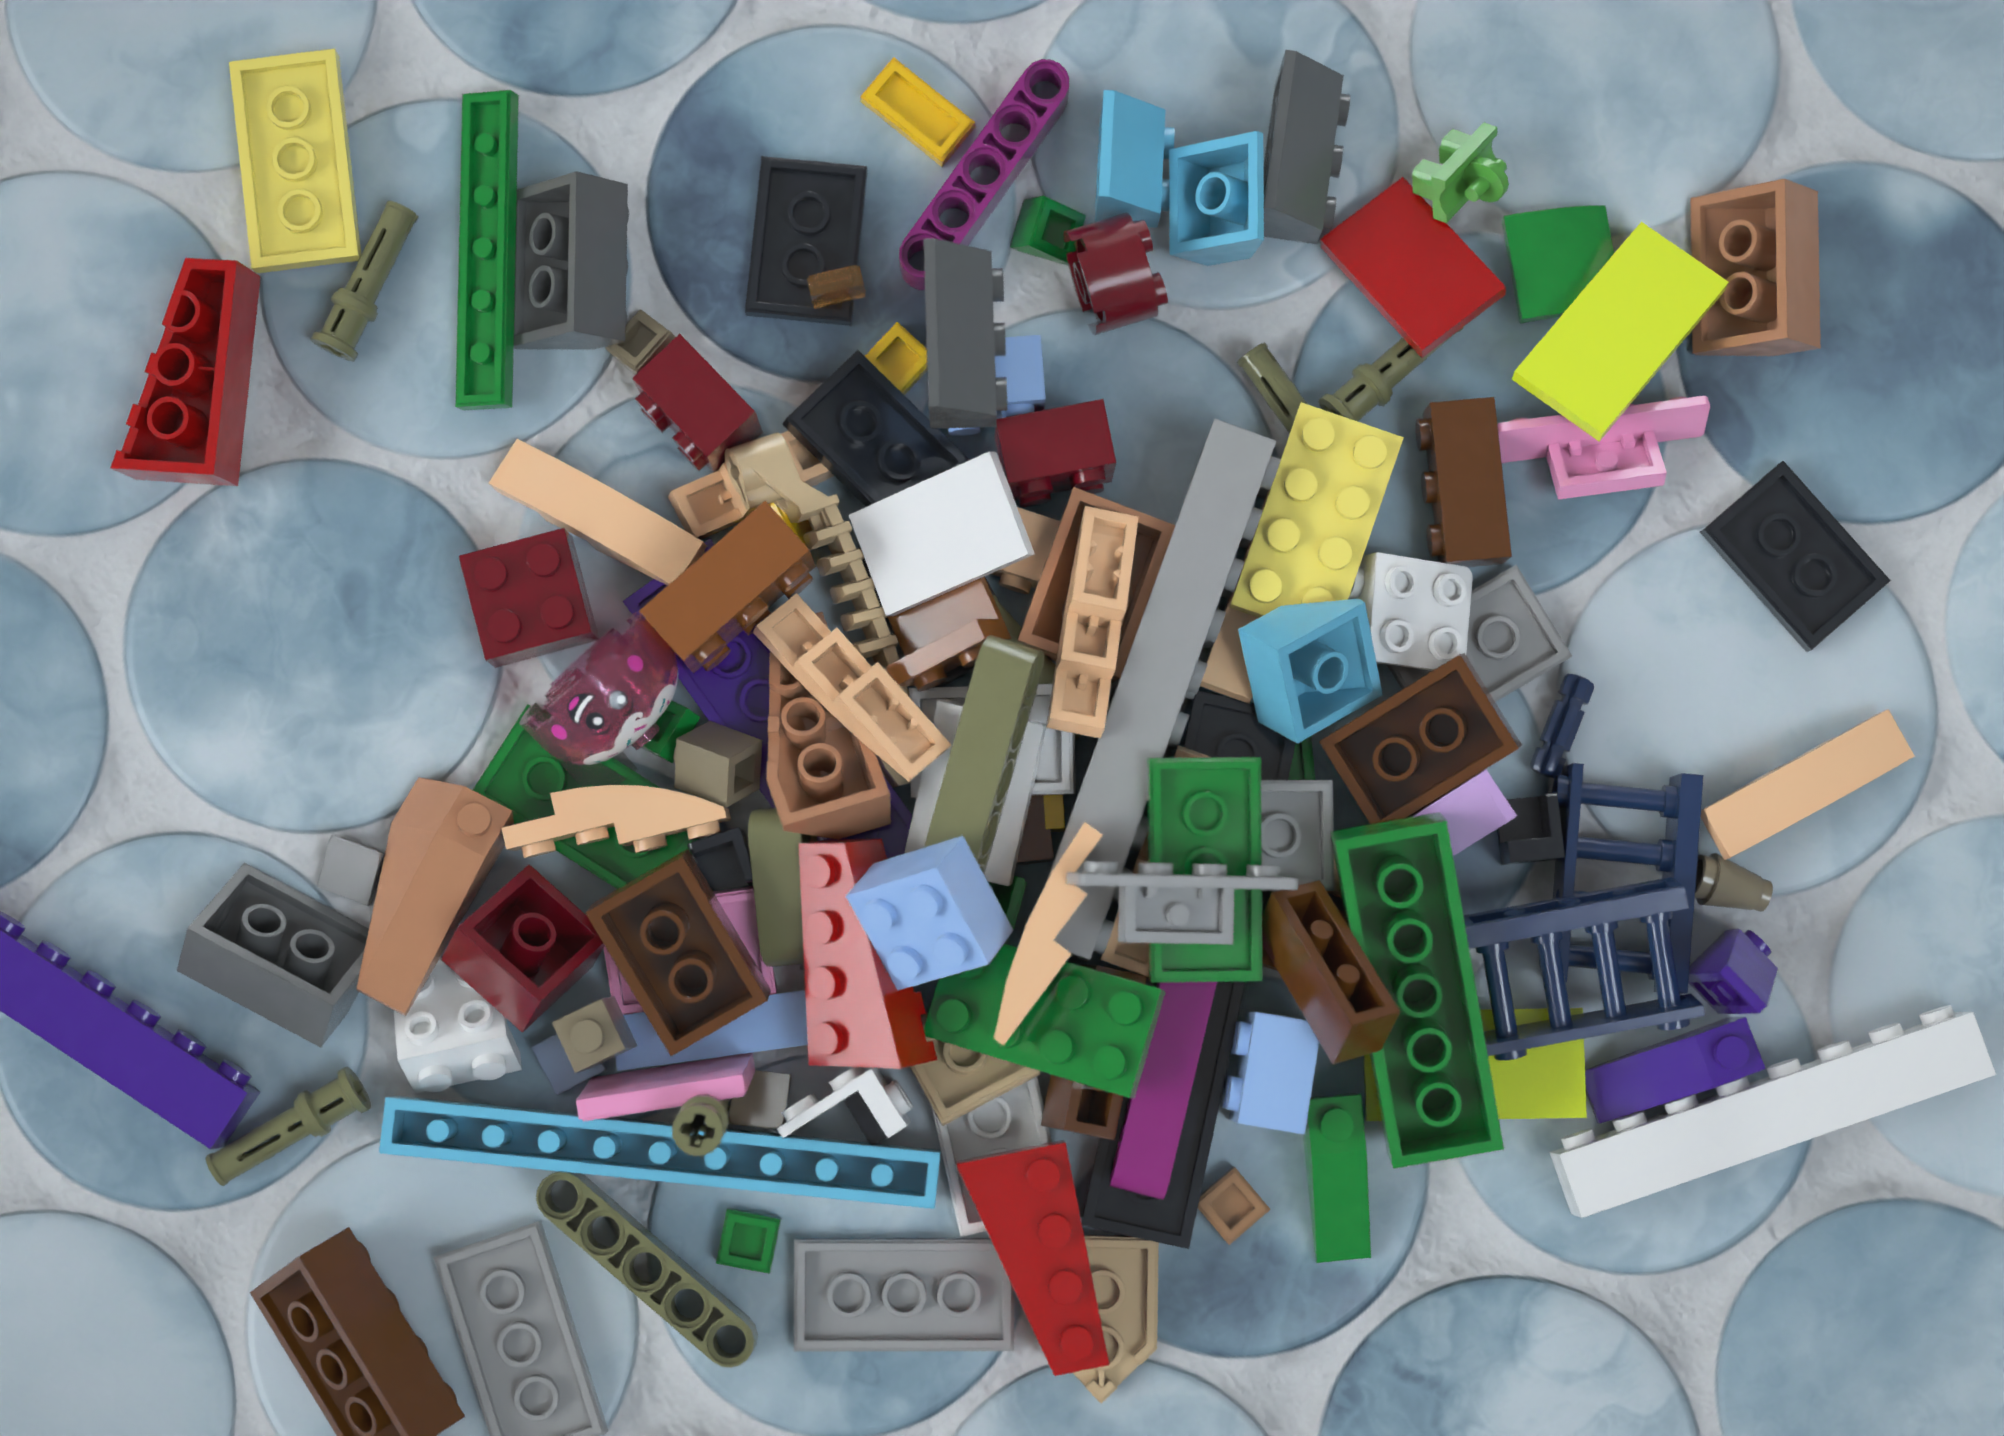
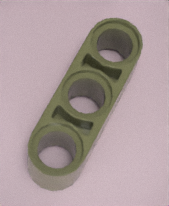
[748,808,817,967]

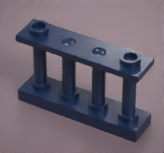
[1539,763,1704,994]
[1463,877,1706,1061]

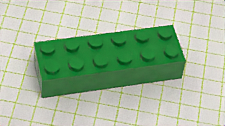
[1330,812,1504,1169]

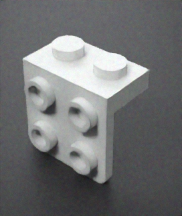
[1348,552,1473,671]
[394,958,522,1094]
[777,1067,914,1139]

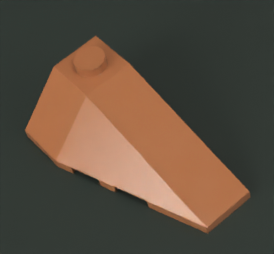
[767,612,891,840]
[356,777,514,1016]

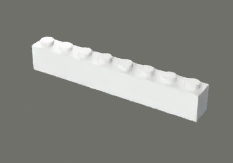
[1549,1005,1996,1218]

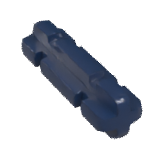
[1530,674,1594,778]

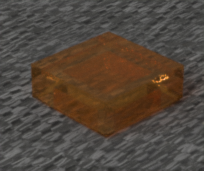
[807,265,866,309]

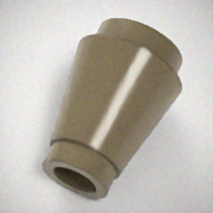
[1695,853,1773,912]

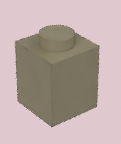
[674,721,762,808]
[552,996,637,1073]

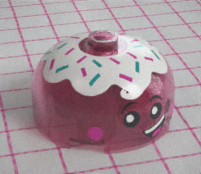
[519,611,678,765]

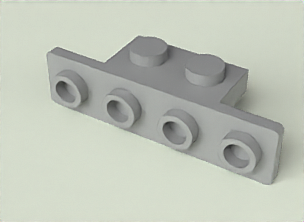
[1066,861,1298,944]

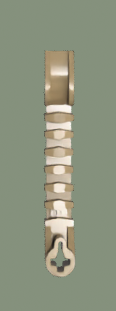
[725,432,911,788]

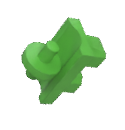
[1412,122,1509,223]

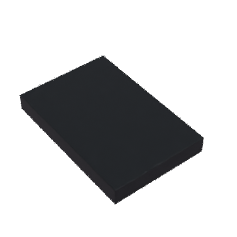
[745,156,868,326]
[782,350,970,507]
[1700,461,1891,652]

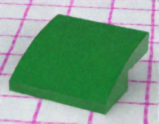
[1501,205,1614,324]

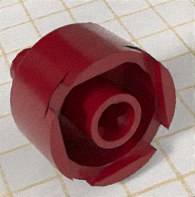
[1063,213,1168,335]

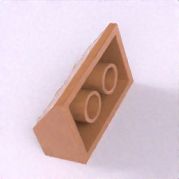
[1691,178,1821,356]
[1017,487,1175,683]

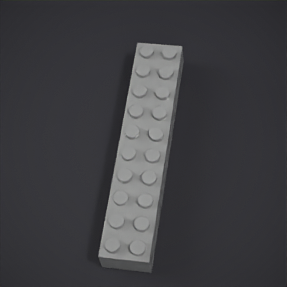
[1044,418,1281,962]

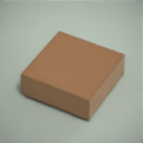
[1198,1166,1271,1245]

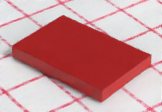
[1320,177,1506,358]

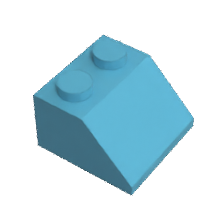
[1094,90,1175,228]
[1169,131,1264,266]
[1238,599,1383,744]

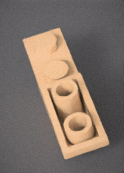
[501,785,731,858]

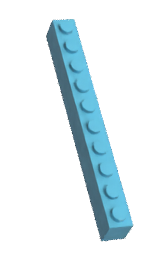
[379,1096,941,1209]

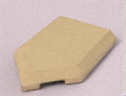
[910,1012,1041,1126]
[1073,1235,1159,1404]

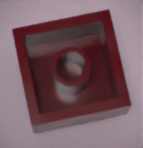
[632,334,763,472]
[995,399,1116,507]
[459,528,599,668]
[441,864,605,1033]

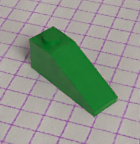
[1303,1093,1371,1263]

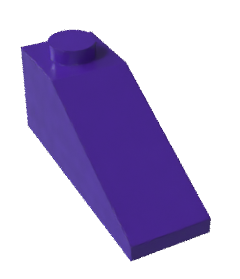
[1688,928,1778,1014]
[1585,1017,1766,1124]

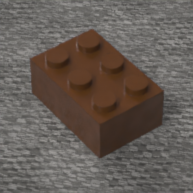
[1319,653,1522,824]
[585,849,771,1056]

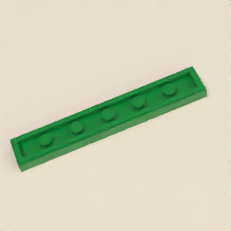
[455,90,519,410]

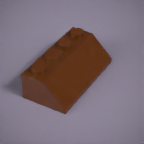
[249,1227,465,1436]

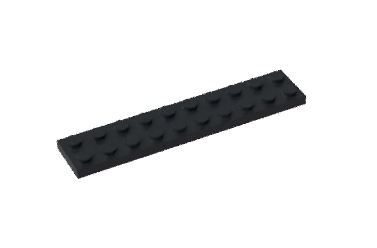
[1081,691,1296,1249]

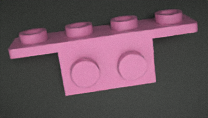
[1497,396,1710,500]

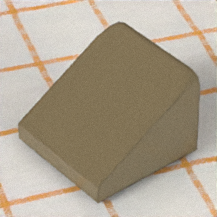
[605,309,675,375]
[728,1070,791,1130]

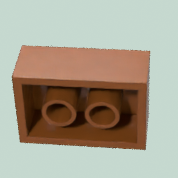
[639,501,816,674]

